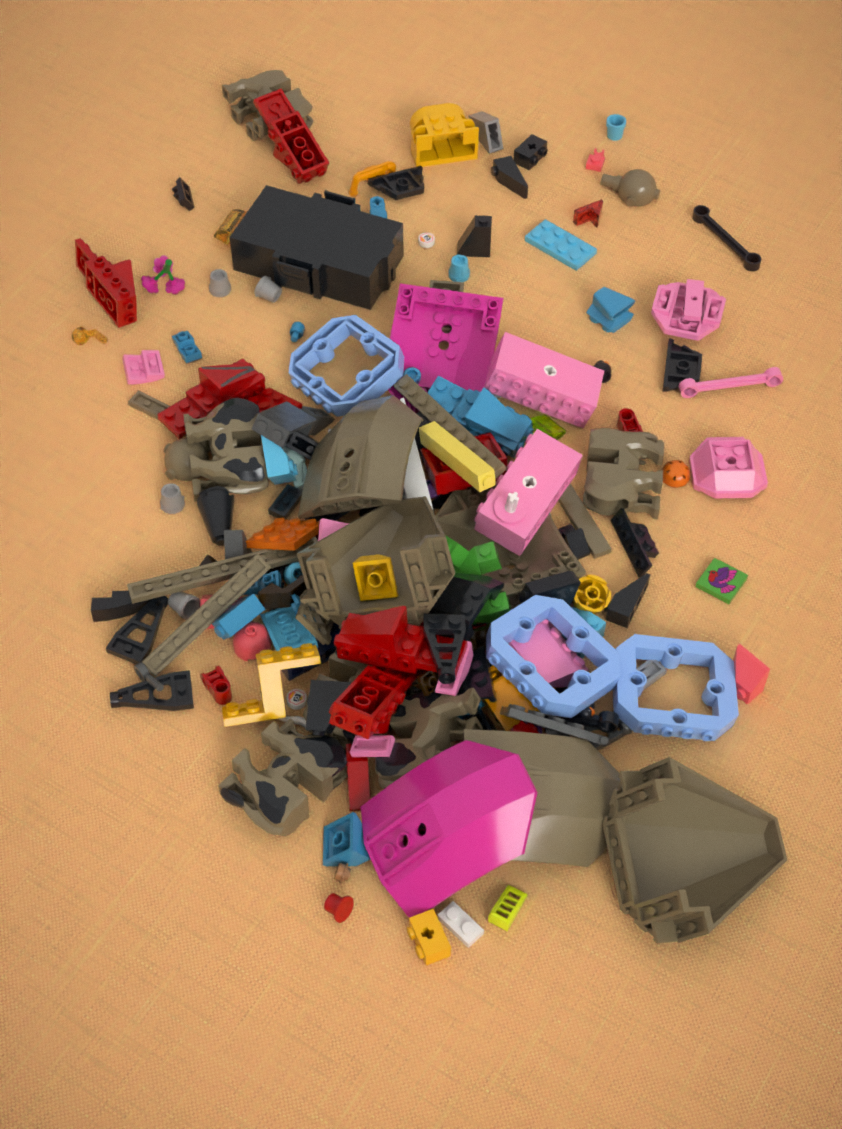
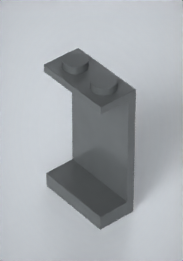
[252,401,317,448]

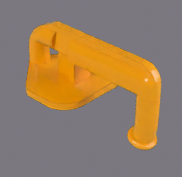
[349,161,396,197]

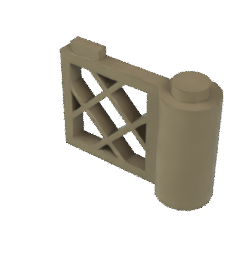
[295,588,335,645]

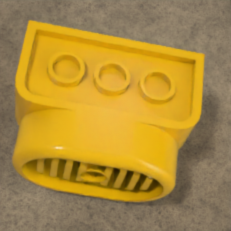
[410,103,479,167]

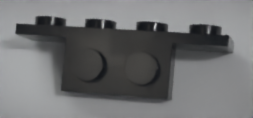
[611,508,659,577]

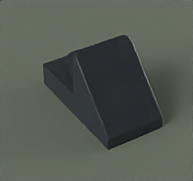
[558,524,590,560]

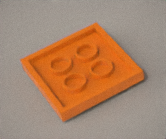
[246,518,320,551]

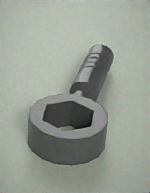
[134,662,164,691]

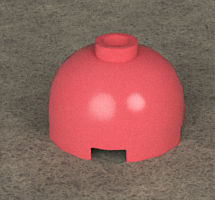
[232,621,272,661]

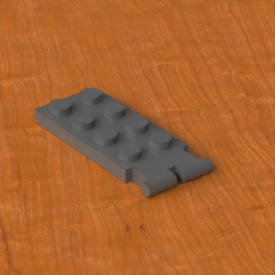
[500,704,609,745]

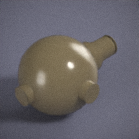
[600,169,660,207]
[164,438,210,481]

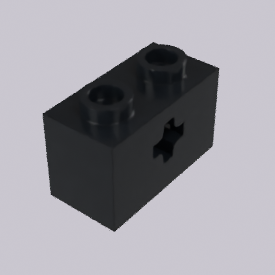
[513,134,548,170]

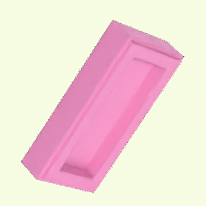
[349,735,395,757]

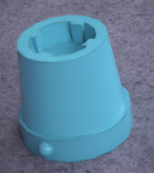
[606,114,626,141]
[448,255,470,282]

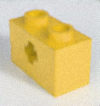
[406,909,451,966]

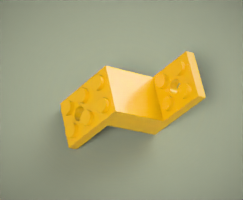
[222,643,321,727]

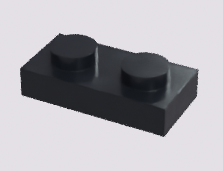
[268,484,302,520]

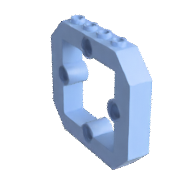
[288,315,405,417]
[486,595,621,718]
[612,634,739,741]

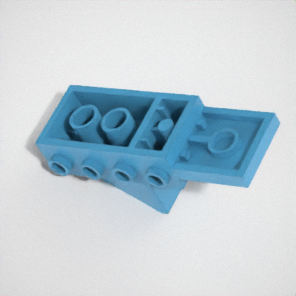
[427,376,534,459]

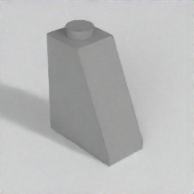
[468,111,503,153]

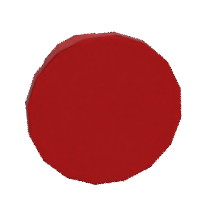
[324,893,354,923]

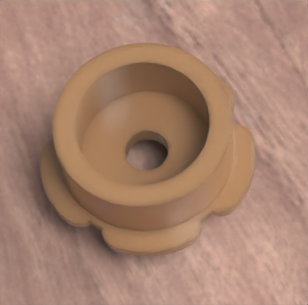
[334,863,351,883]

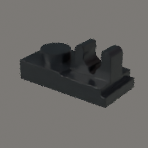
[172,177,195,211]

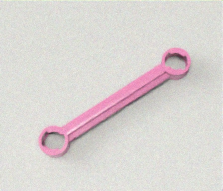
[678,367,783,398]

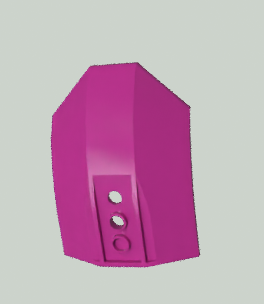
[388,283,504,413]
[361,740,537,918]

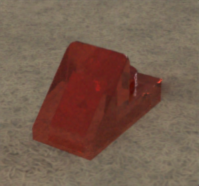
[573,199,603,228]

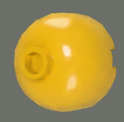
[572,575,611,614]

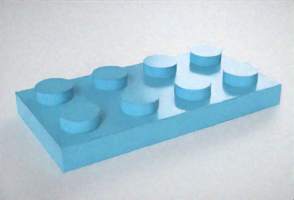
[525,219,597,271]
[260,606,318,651]

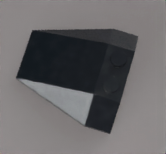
[428,572,504,641]

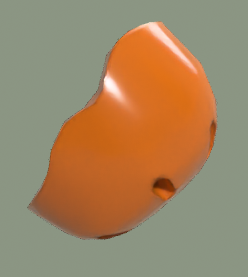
[662,460,690,488]

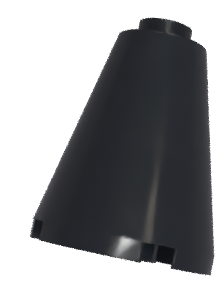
[197,490,235,545]

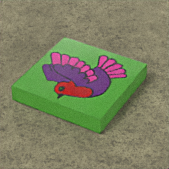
[695,558,748,604]

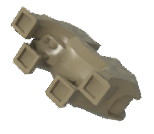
[222,70,313,141]
[583,428,664,520]

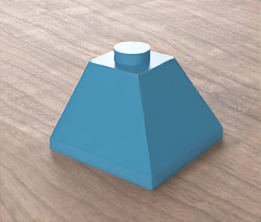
[323,812,371,867]

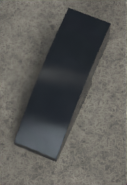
[91,591,151,622]

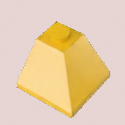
[353,554,399,601]

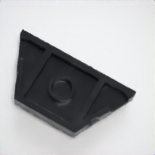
[368,166,425,200]
[662,338,702,392]
[457,645,497,703]

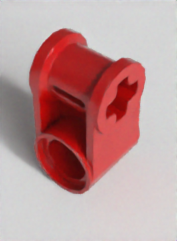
[617,408,643,432]
[200,665,232,705]

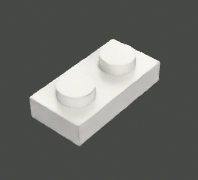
[437,901,484,948]

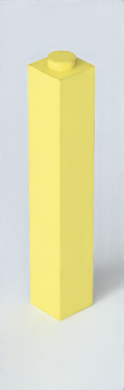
[419,421,496,492]

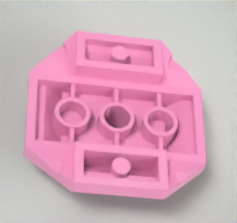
[651,282,726,341]
[689,437,768,498]

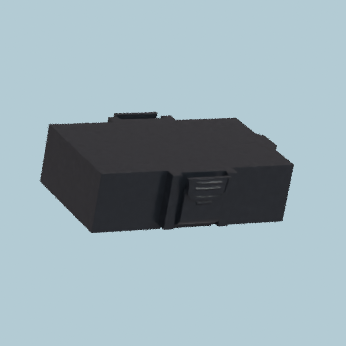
[229,185,404,310]

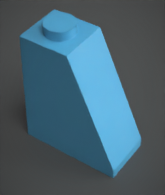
[212,594,265,640]

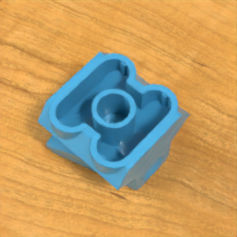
[586,287,635,333]

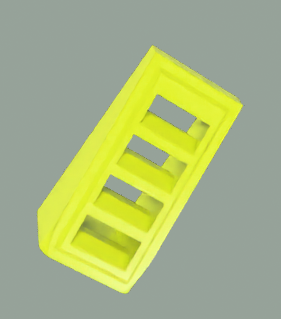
[488,885,528,931]

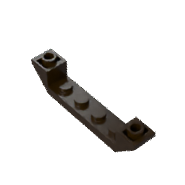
[258,575,306,609]
[416,623,491,696]

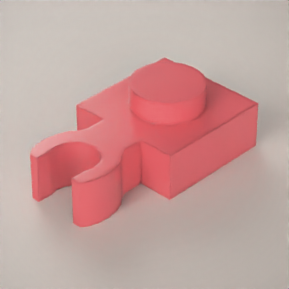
[586,148,605,172]

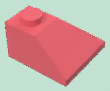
[733,644,770,704]

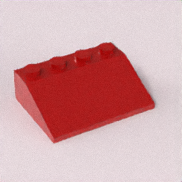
[420,432,508,495]

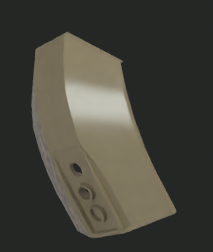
[298,395,424,519]
[436,481,586,609]
[463,729,620,867]

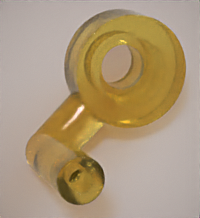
[72,327,108,345]

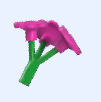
[141,255,185,294]

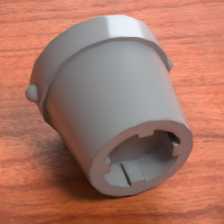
[209,269,231,297]
[254,276,282,303]
[160,483,185,514]
[168,591,200,620]

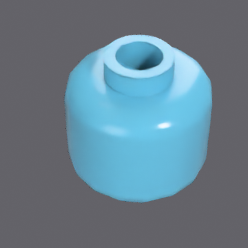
[283,562,303,585]

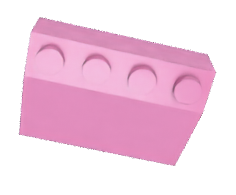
[508,619,589,687]

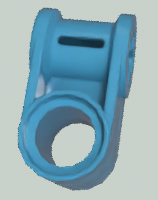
[369,196,387,218]

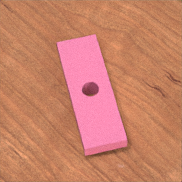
[683,279,704,322]

